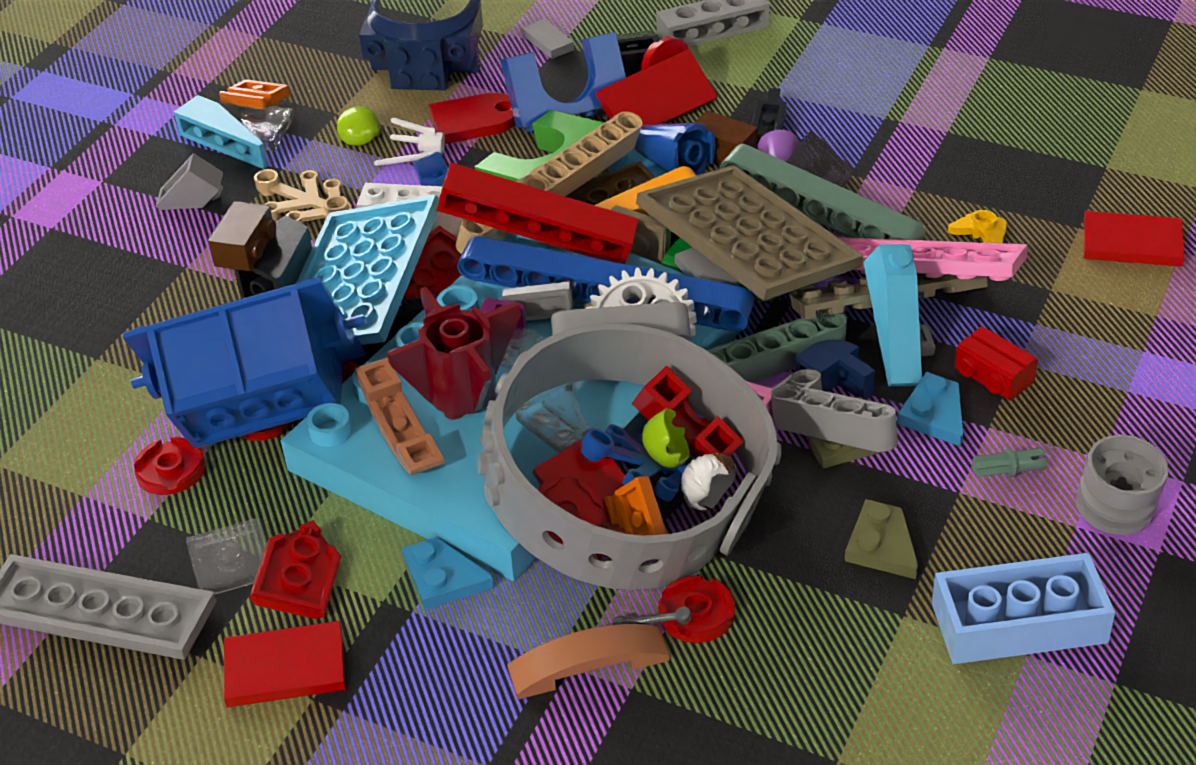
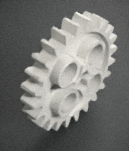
[586,268,697,342]

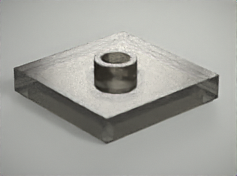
[785,130,855,187]

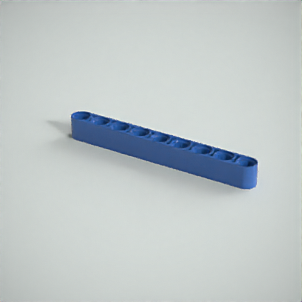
[457,236,755,332]

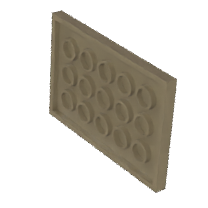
[636,165,863,301]

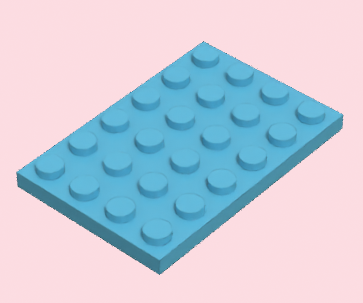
[296,195,439,345]

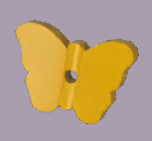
[948,210,1007,244]

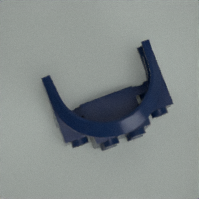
[359,0,483,91]

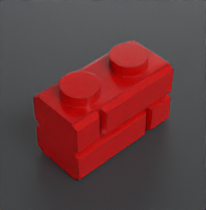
[955,326,1038,401]

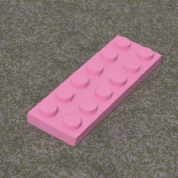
[838,237,1027,281]

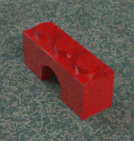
[631,365,744,458]

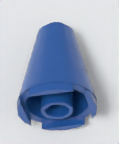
[635,122,716,176]

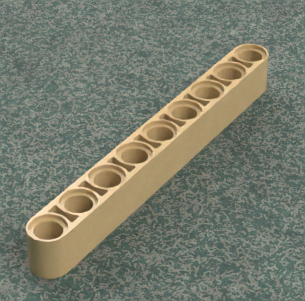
[456,111,642,254]

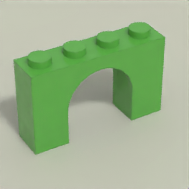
[475,110,604,182]

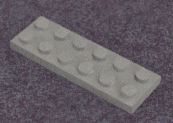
[0,554,217,660]

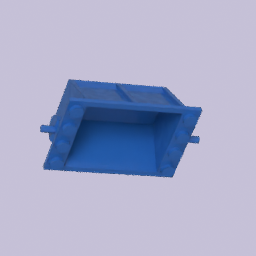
[123,277,367,449]

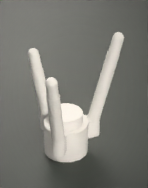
[374,118,445,166]

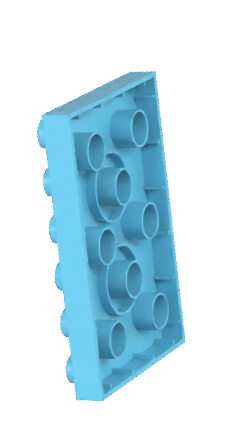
[281,234,740,582]

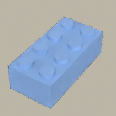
[932,553,1115,664]

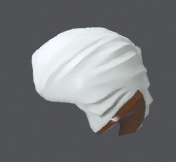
[681,452,736,512]

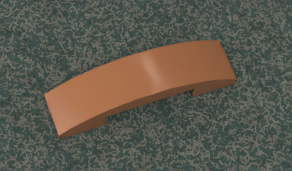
[355,358,445,475]
[507,624,670,700]

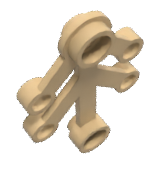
[254,169,352,224]

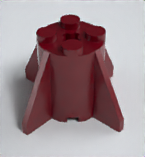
[387,287,521,420]

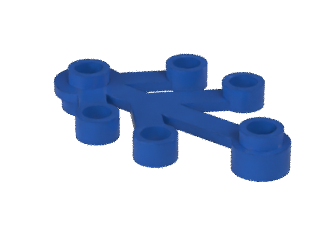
[581,424,696,502]

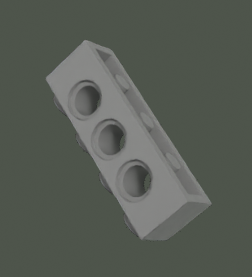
[656,0,769,47]

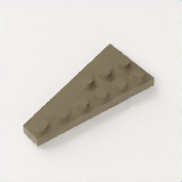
[787,274,988,319]

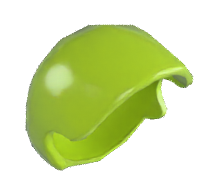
[337,106,380,146]
[642,408,690,468]

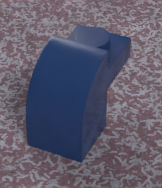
[795,340,875,400]

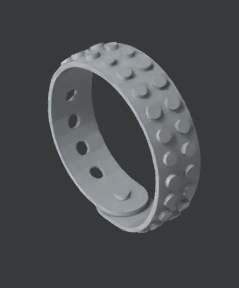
[478,323,781,590]

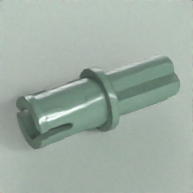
[972,447,1047,477]

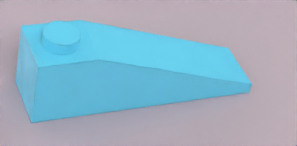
[174,95,268,169]
[863,244,922,386]

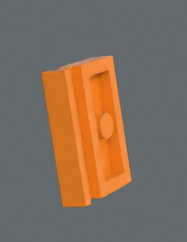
[219,80,290,109]
[604,476,667,561]

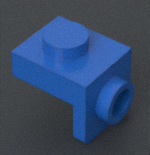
[413,152,449,187]

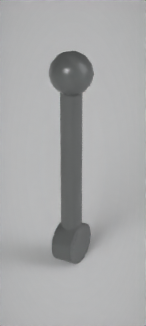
[612,607,692,625]

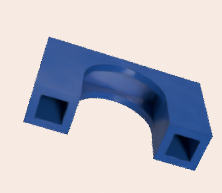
[500,32,626,132]

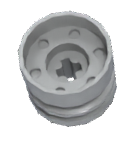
[1076,434,1168,536]

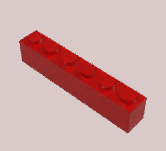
[436,162,638,264]

